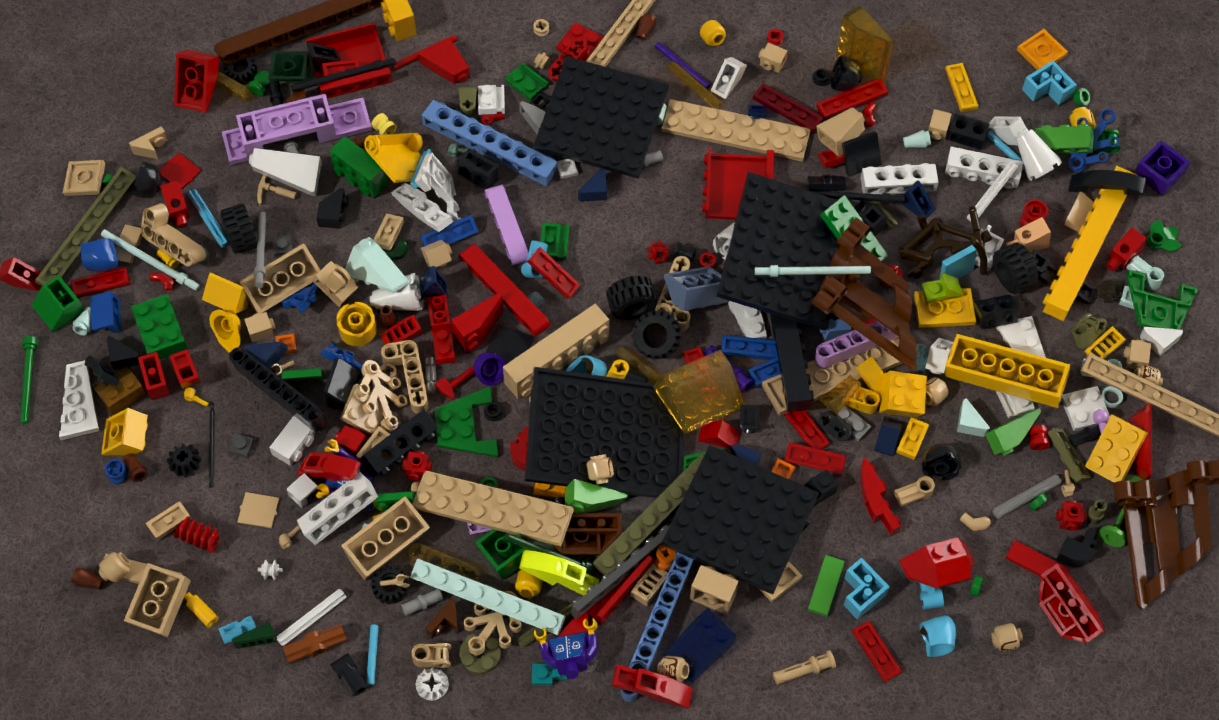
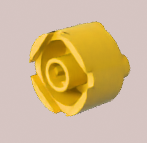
[337,302,377,347]

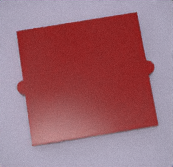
[160,153,202,189]

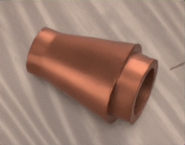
[635,13,657,41]
[378,305,397,329]
[123,453,147,482]
[71,567,104,590]

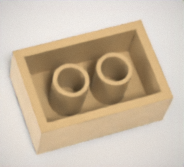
[124,563,191,638]

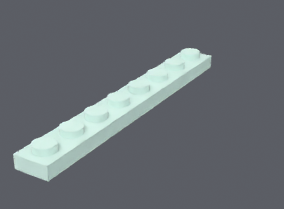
[410,559,566,635]

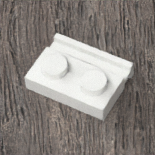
[478,85,505,115]
[996,391,1035,418]

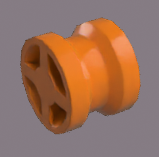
[654,545,676,570]

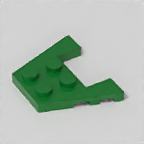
[1126,269,1198,330]
[434,387,498,458]

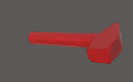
[434,365,475,400]

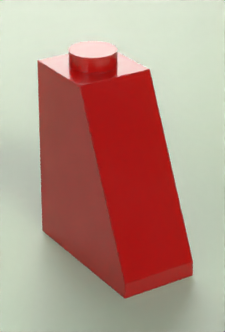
[418,37,470,85]

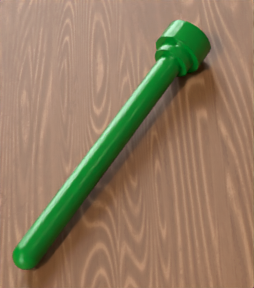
[20,336,38,424]

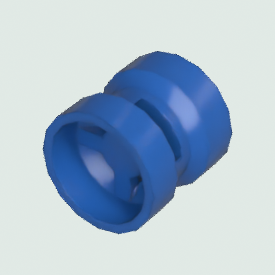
[105,459,128,485]

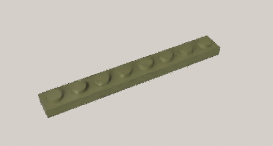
[35,166,137,286]
[593,454,704,575]

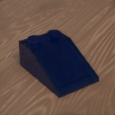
[663,608,737,684]

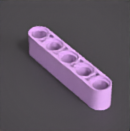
[484,185,528,266]
[815,321,899,368]

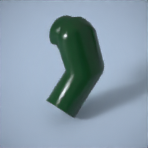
[385,239,409,260]

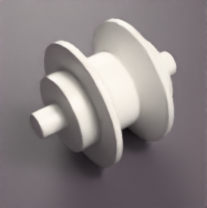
[258,560,283,580]

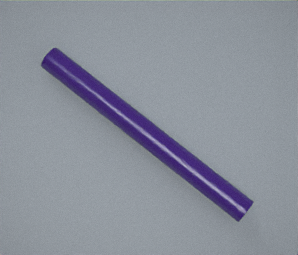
[655,42,711,89]

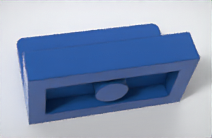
[90,291,122,333]

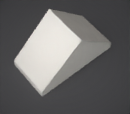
[1140,327,1183,356]

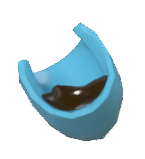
[566,355,608,377]
[919,615,956,657]

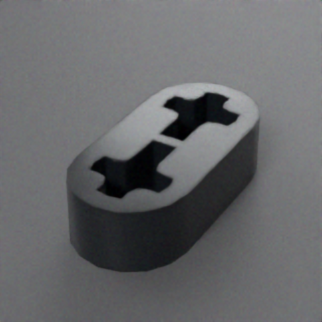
[818,411,853,441]

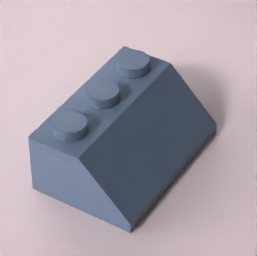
[664,266,729,311]

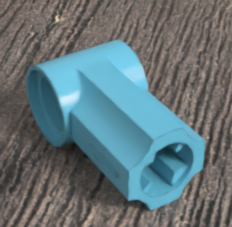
[521,241,548,278]
[919,582,944,610]

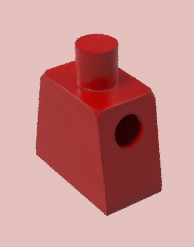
[160,180,190,228]
[1106,227,1147,272]

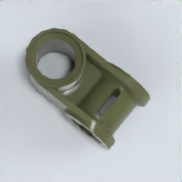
[458,86,477,118]
[1072,313,1107,349]

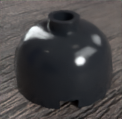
[830,55,863,92]
[131,160,164,198]
[922,443,962,480]

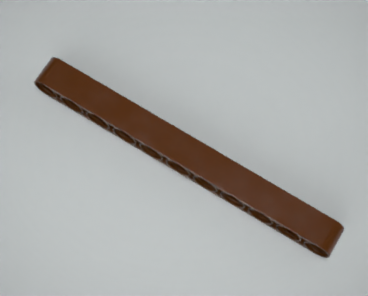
[214,0,383,65]

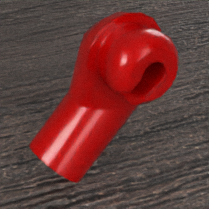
[480,112,504,126]
[150,272,175,290]

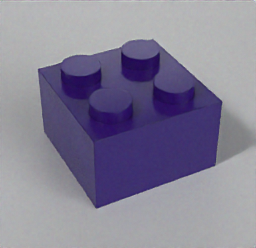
[1134,140,1190,196]

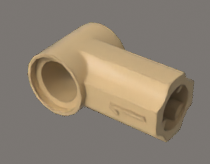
[894,476,935,507]

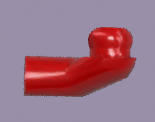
[861,102,877,127]

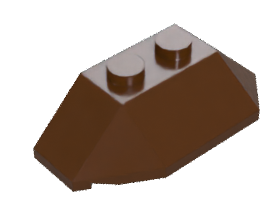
[551,513,622,555]

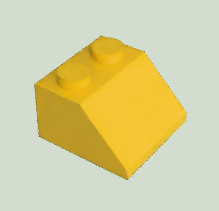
[101,408,148,456]

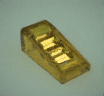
[820,375,861,414]

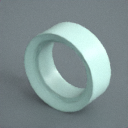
[1101,386,1123,408]

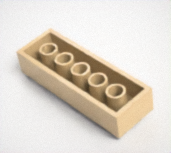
[503,304,609,399]

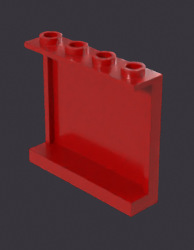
[306,22,392,99]
[702,147,774,220]

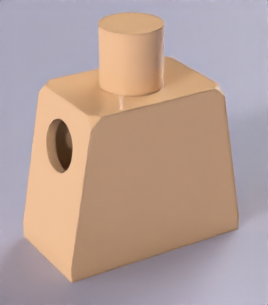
[1006,217,1051,254]

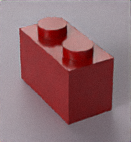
[138,352,170,400]

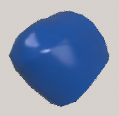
[81,238,119,272]

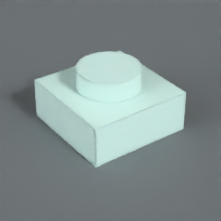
[1119,285,1134,309]

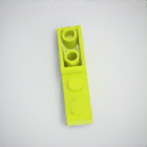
[519,550,599,596]

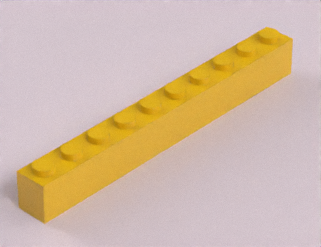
[1043,166,1137,321]

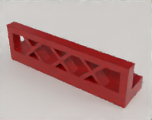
[588,555,653,626]

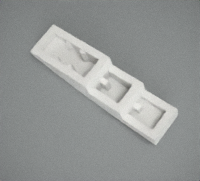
[391,183,453,232]

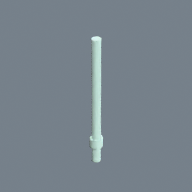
[101,229,200,291]
[755,265,871,277]

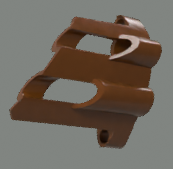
[812,217,917,370]
[1113,460,1219,610]

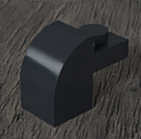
[1056,527,1097,567]

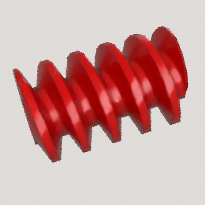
[174,516,219,554]

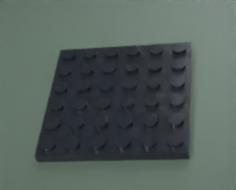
[533,56,669,179]
[661,445,819,595]

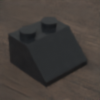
[324,357,362,411]

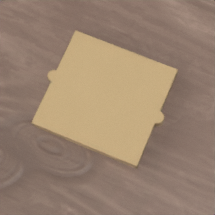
[237,492,279,529]

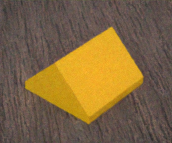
[202,272,248,314]

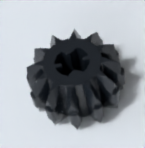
[167,443,201,477]

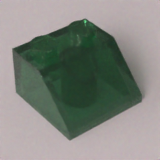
[268,51,311,81]

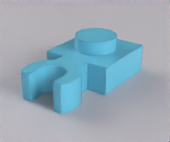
[218,616,256,644]

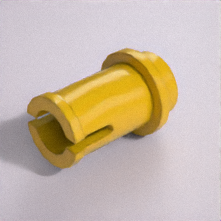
[156,249,180,269]

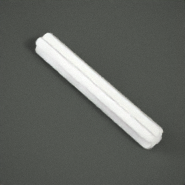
[967,161,1018,222]
[277,589,346,646]

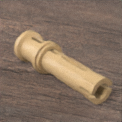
[773,650,836,685]

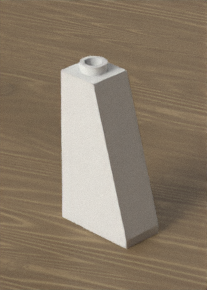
[249,148,322,196]

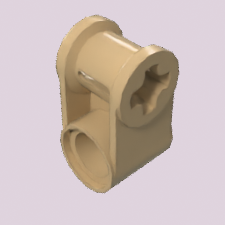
[412,643,451,668]

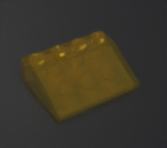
[836,5,894,83]
[653,350,745,434]

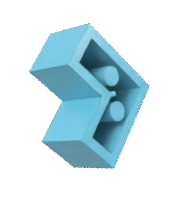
[1022,61,1077,105]
[844,558,890,620]

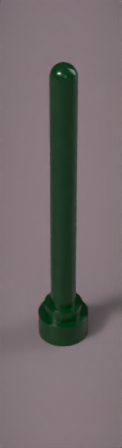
[504,534,594,575]

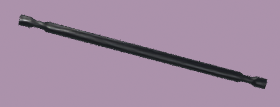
[209,401,214,488]

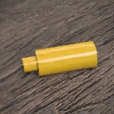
[184,592,219,628]

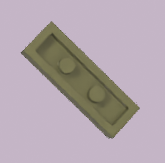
[1048,428,1091,482]

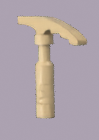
[257,175,297,206]

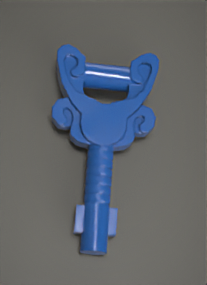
[282,283,320,314]
[321,341,363,373]

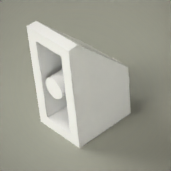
[711,57,747,99]
[988,116,1026,146]
[925,338,954,374]

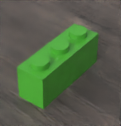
[1035,124,1094,154]

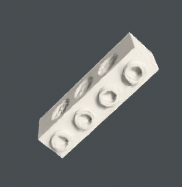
[945,147,1023,189]
[861,163,938,194]
[297,472,378,545]

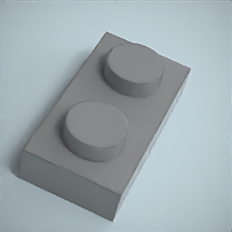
[829,403,871,442]

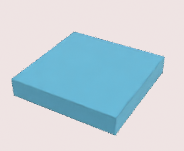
[940,245,977,279]

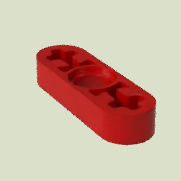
[548,37,589,82]

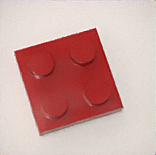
[556,22,604,61]

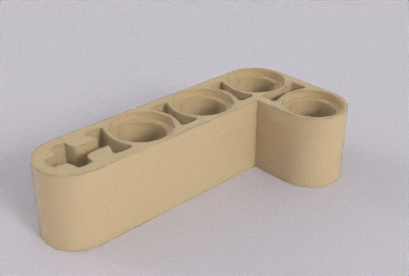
[141,203,206,266]
[655,256,691,332]
[381,340,428,414]

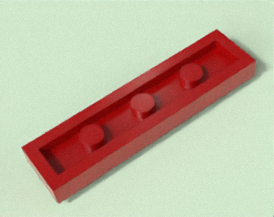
[816,78,889,120]

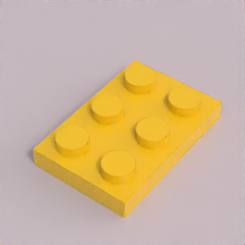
[914,288,976,328]
[1085,414,1148,482]

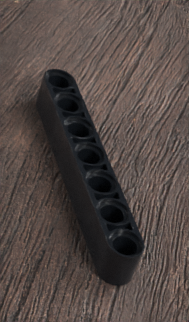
[229,347,327,432]

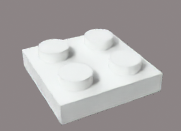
[1061,386,1110,431]

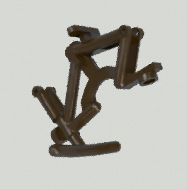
[898,206,992,279]

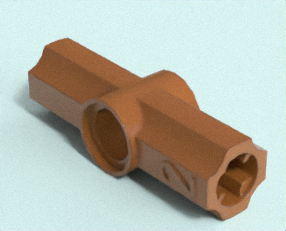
[283,624,347,664]

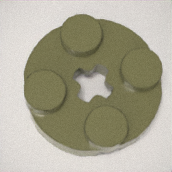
[460,633,501,675]

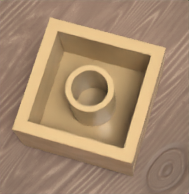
[690,565,739,615]

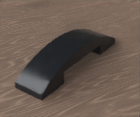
[1068,170,1146,195]
[1031,249,1098,305]

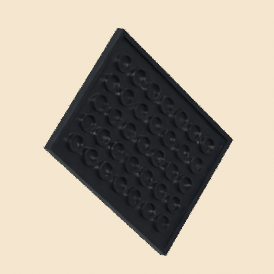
[716,172,854,331]
[524,367,686,498]

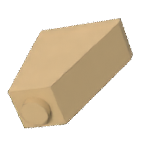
[817,107,865,157]

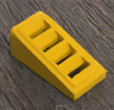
[1084,326,1126,360]

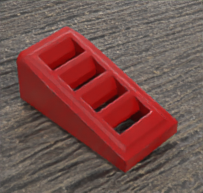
[380,314,422,345]

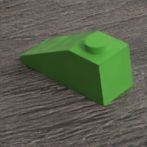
[985,408,1041,456]
[565,479,627,513]

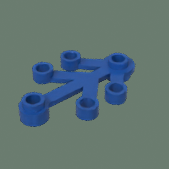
[1068,109,1119,172]

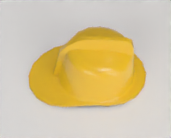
[209,309,241,353]

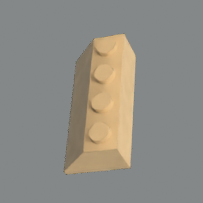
[236,243,321,313]
[341,497,430,580]

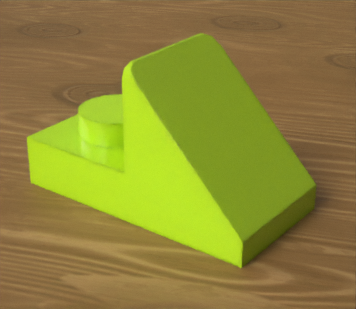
[921,273,963,303]

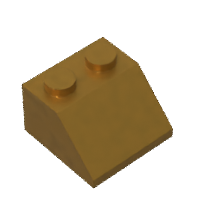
[93,367,146,416]

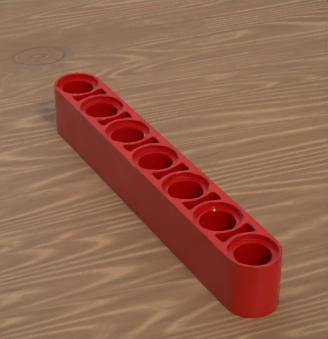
[459,243,551,337]

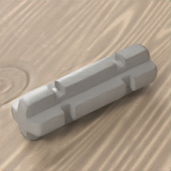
[425,357,436,394]

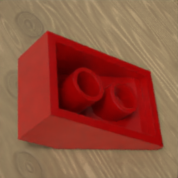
[174,50,219,113]
[451,292,504,353]

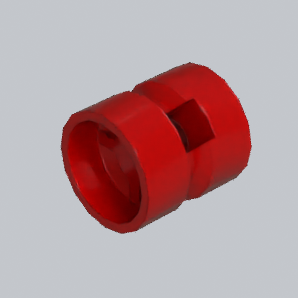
[1020,200,1048,227]

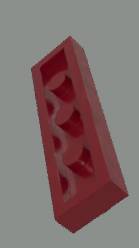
[753,83,824,134]

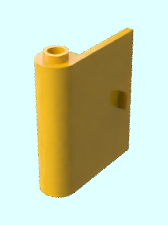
[364,133,423,183]

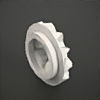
[415,667,449,701]

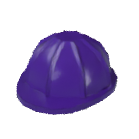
[473,353,506,386]

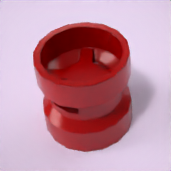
[1028,425,1050,450]

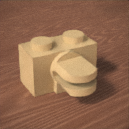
[313,261,358,307]

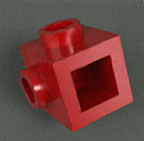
[403,451,432,481]
[1056,501,1087,531]

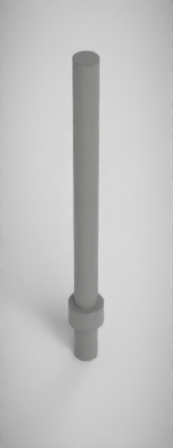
[254,211,266,288]

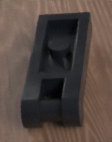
[84,356,120,387]

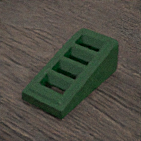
[232,622,277,649]

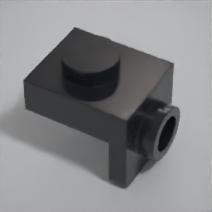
[740,405,760,433]

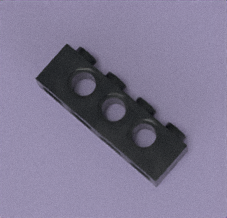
[360,409,439,477]

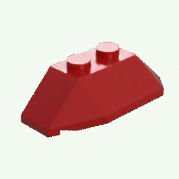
[1127,404,1152,480]
[899,537,974,589]
[1038,563,1105,643]

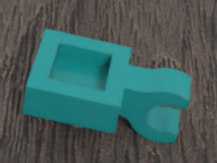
[532,664,567,686]

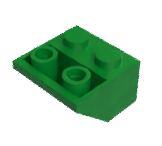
[31,275,84,332]

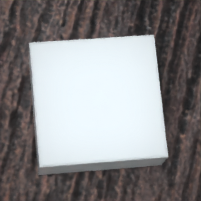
[557,159,578,179]

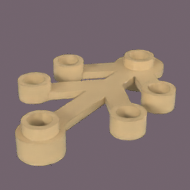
[356,360,407,433]
[464,591,522,655]

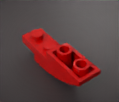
[427,295,456,365]
[296,452,361,481]
[860,458,901,536]
[611,664,693,709]

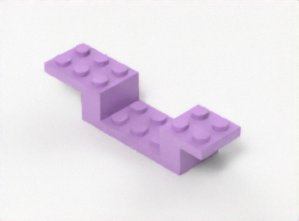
[222,94,372,165]

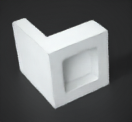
[287,473,317,508]

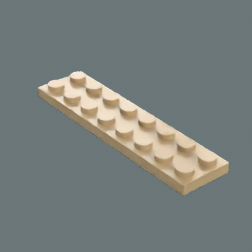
[662,99,810,162]
[762,337,903,416]
[412,470,574,546]

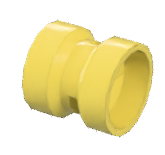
[371,113,397,135]

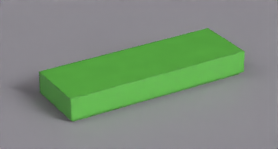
[808,555,845,617]

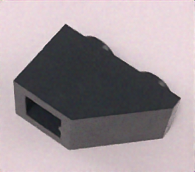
[316,188,348,229]
[854,201,888,237]

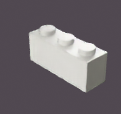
[269,416,320,466]

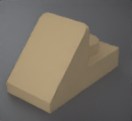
[129,126,168,159]

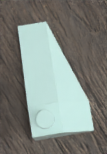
[345,237,409,293]

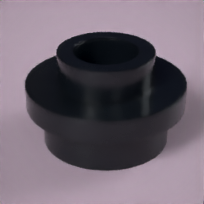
[812,68,830,86]
[484,402,503,421]

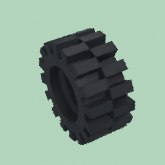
[223,56,257,85]
[371,565,409,604]

